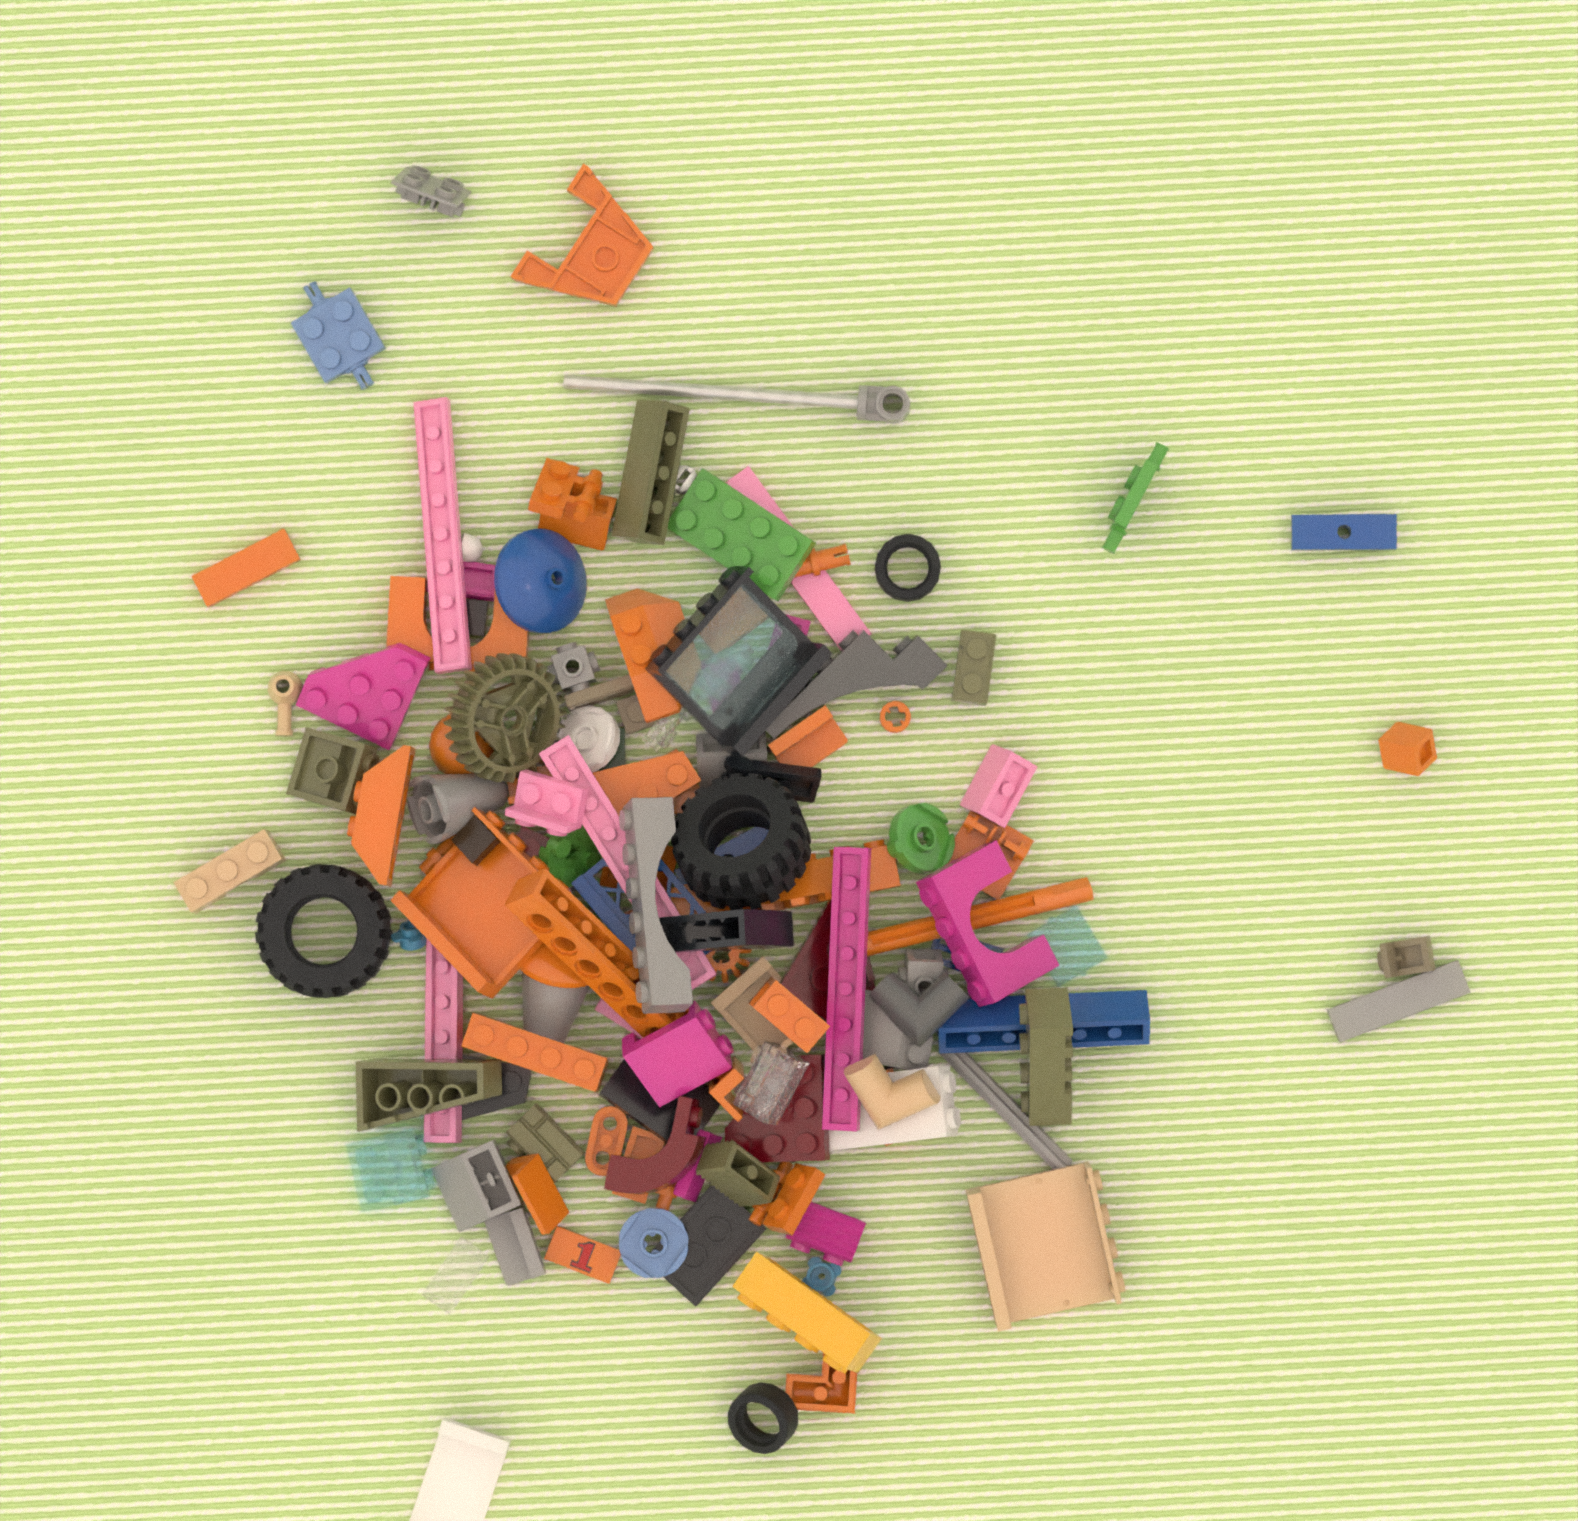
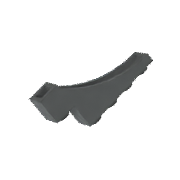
[766,630,948,738]

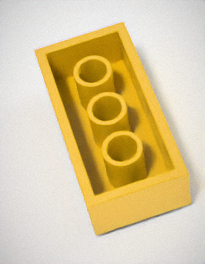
[732,1252,882,1374]

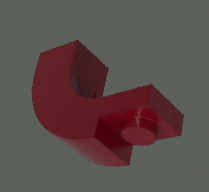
[604,1096,707,1194]

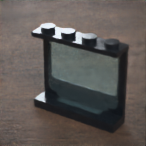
[645,566,833,757]

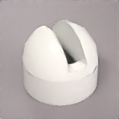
[675,465,697,494]
[461,533,483,562]

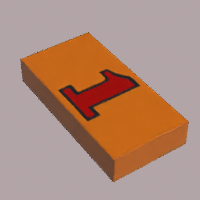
[544,1225,621,1284]

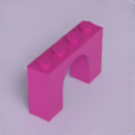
[916,840,1059,1007]

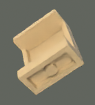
[711,956,793,1066]

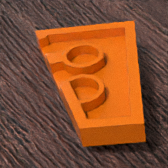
[593,751,702,815]

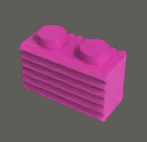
[785,1201,866,1266]

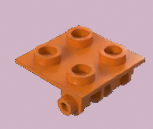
[944,811,1034,900]

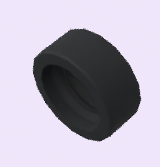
[875,534,941,602]
[727,1382,798,1454]

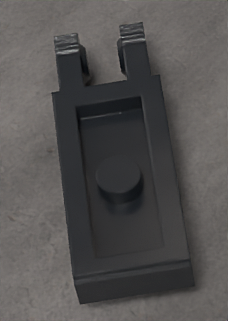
[720,755,822,803]

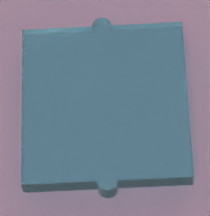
[1027,905,1108,987]

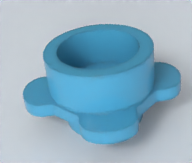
[391,920,426,951]
[802,1257,842,1296]

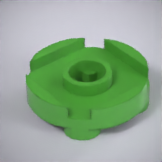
[887,803,955,875]
[539,825,601,887]

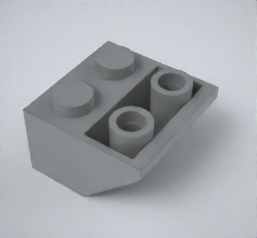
[431,1139,523,1232]

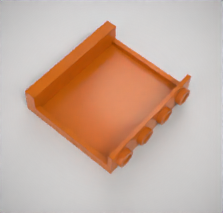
[390,807,572,999]

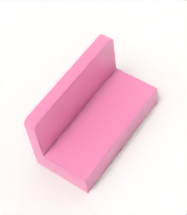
[960,744,1038,828]

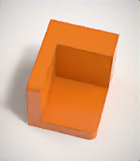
[1378,722,1437,776]

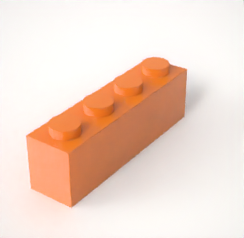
[761,839,901,910]

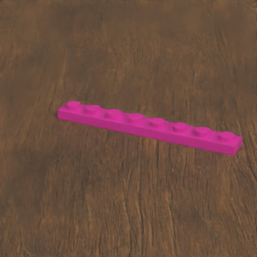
[822,847,871,1132]

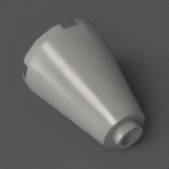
[407,774,508,844]
[522,972,590,1043]

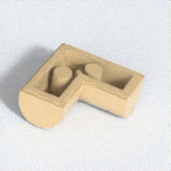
[844,1054,941,1130]

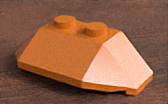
[605,588,701,724]
[347,745,416,887]

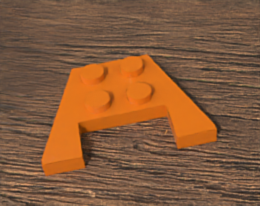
[510,164,654,307]

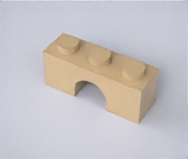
[173,829,287,914]

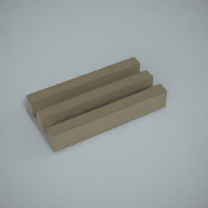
[564,675,635,712]

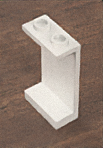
[829,1065,961,1151]
[409,1417,511,1521]

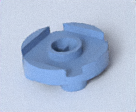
[619,1208,689,1278]

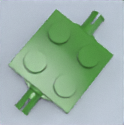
[1102,442,1169,554]

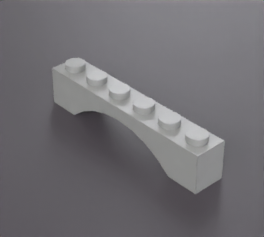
[619,797,693,1014]

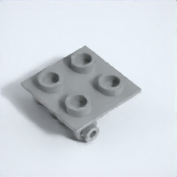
[391,165,471,218]

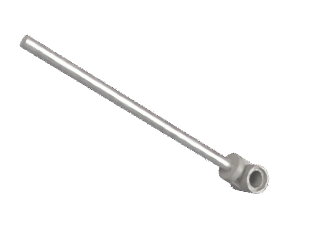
[563,375,910,424]

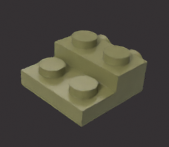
[286,727,380,814]

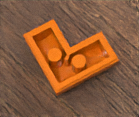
[785,1353,857,1414]

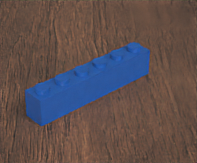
[937,990,1150,1054]

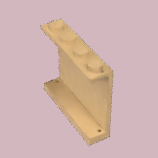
[965,1161,1126,1332]

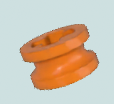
[880,701,911,733]

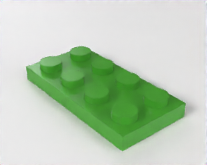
[668,468,816,602]

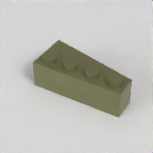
[1019,988,1073,1126]
[356,1058,502,1132]

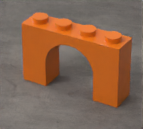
[386,576,529,672]
[461,1013,610,1092]

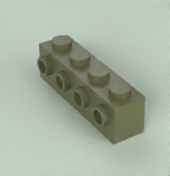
[611,400,690,545]

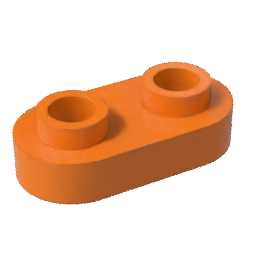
[585,1106,628,1176]

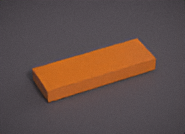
[191,528,301,608]

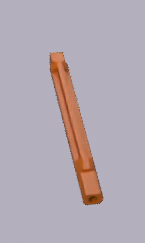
[867,877,1094,957]

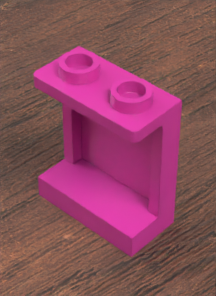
[622,1000,734,1107]

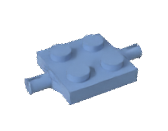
[291,281,386,390]

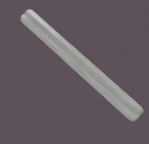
[940,1052,1072,1169]

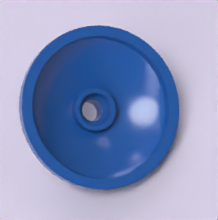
[494,529,587,634]

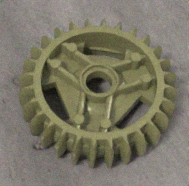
[443,653,567,783]

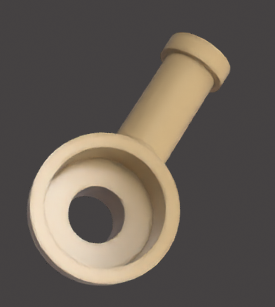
[268,671,303,737]

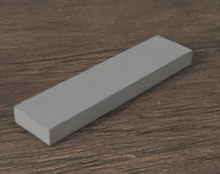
[1326,960,1471,1042]

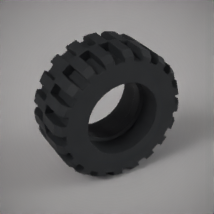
[671,773,812,910]
[255,864,393,998]

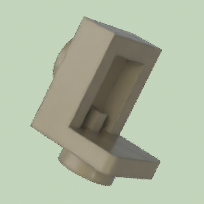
[1377,936,1436,978]

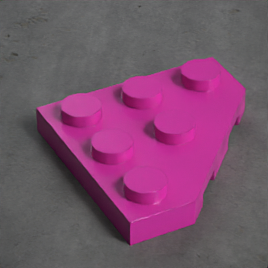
[296,642,431,750]

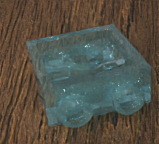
[346,1128,435,1213]

